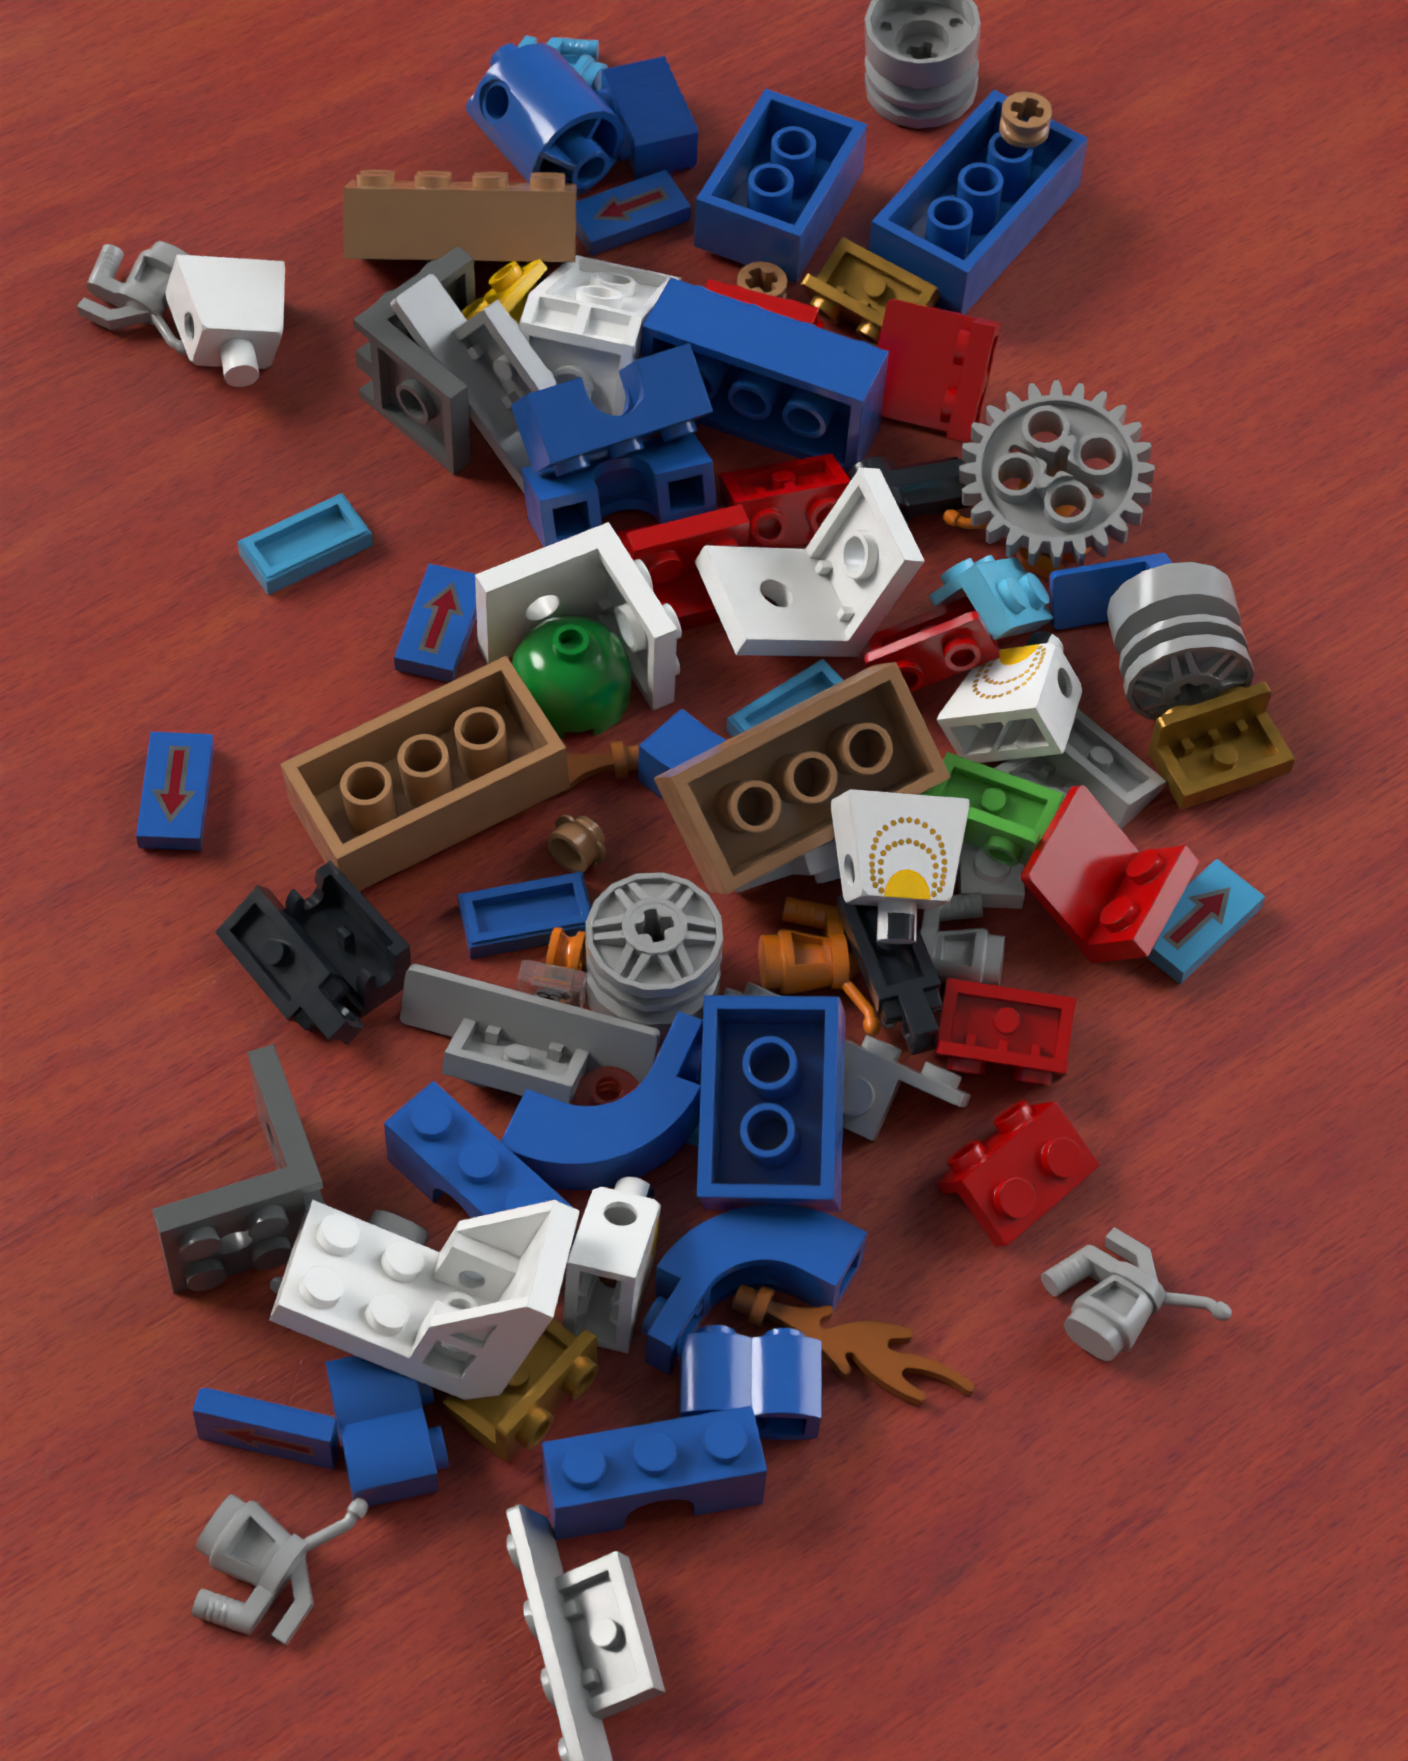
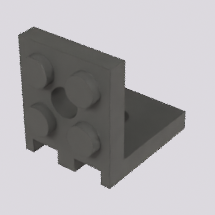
[353,246,475,475]
[152,1044,325,1293]

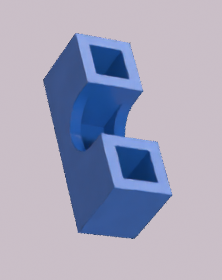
[510,343,713,477]
[521,433,717,548]
[384,1081,575,1250]
[542,1405,767,1541]

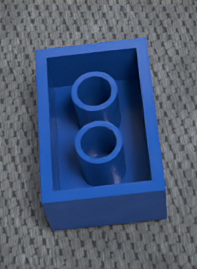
[694,88,868,283]
[697,995,846,1212]

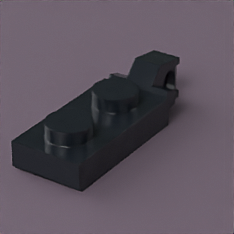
[215,885,365,1045]
[836,895,942,1056]

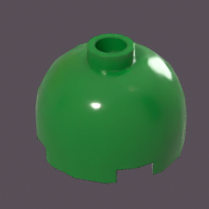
[512,615,632,739]

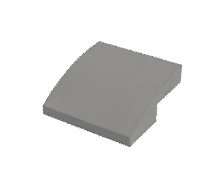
[994,708,1167,829]

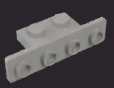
[391,274,558,494]
[400,964,661,1104]
[723,982,972,1140]
[506,1504,666,1761]

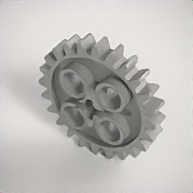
[959,380,1155,569]

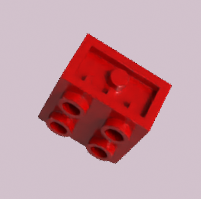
[877,299,1002,443]
[1020,785,1200,963]

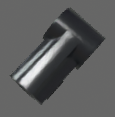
[847,457,970,524]

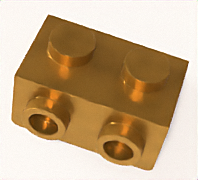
[801,236,941,347]
[1148,682,1295,810]
[442,1318,599,1463]

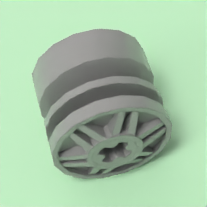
[865,0,980,129]
[1107,562,1254,721]
[585,872,723,1045]

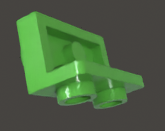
[919,752,1065,866]

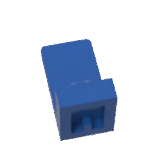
[1049,552,1173,630]

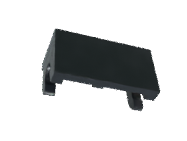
[285,860,411,1018]

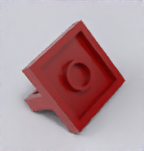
[615,504,750,631]

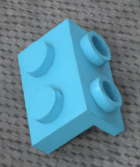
[929,555,1053,640]

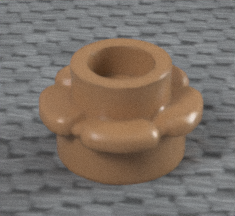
[547,814,606,873]

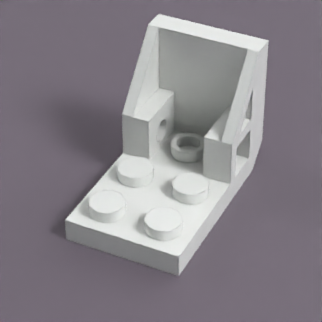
[519,255,681,416]
[269,1200,580,1400]

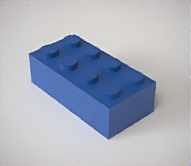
[869,90,1088,315]
[642,277,889,474]

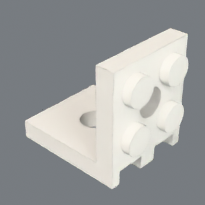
[695,468,925,657]
[475,522,682,711]

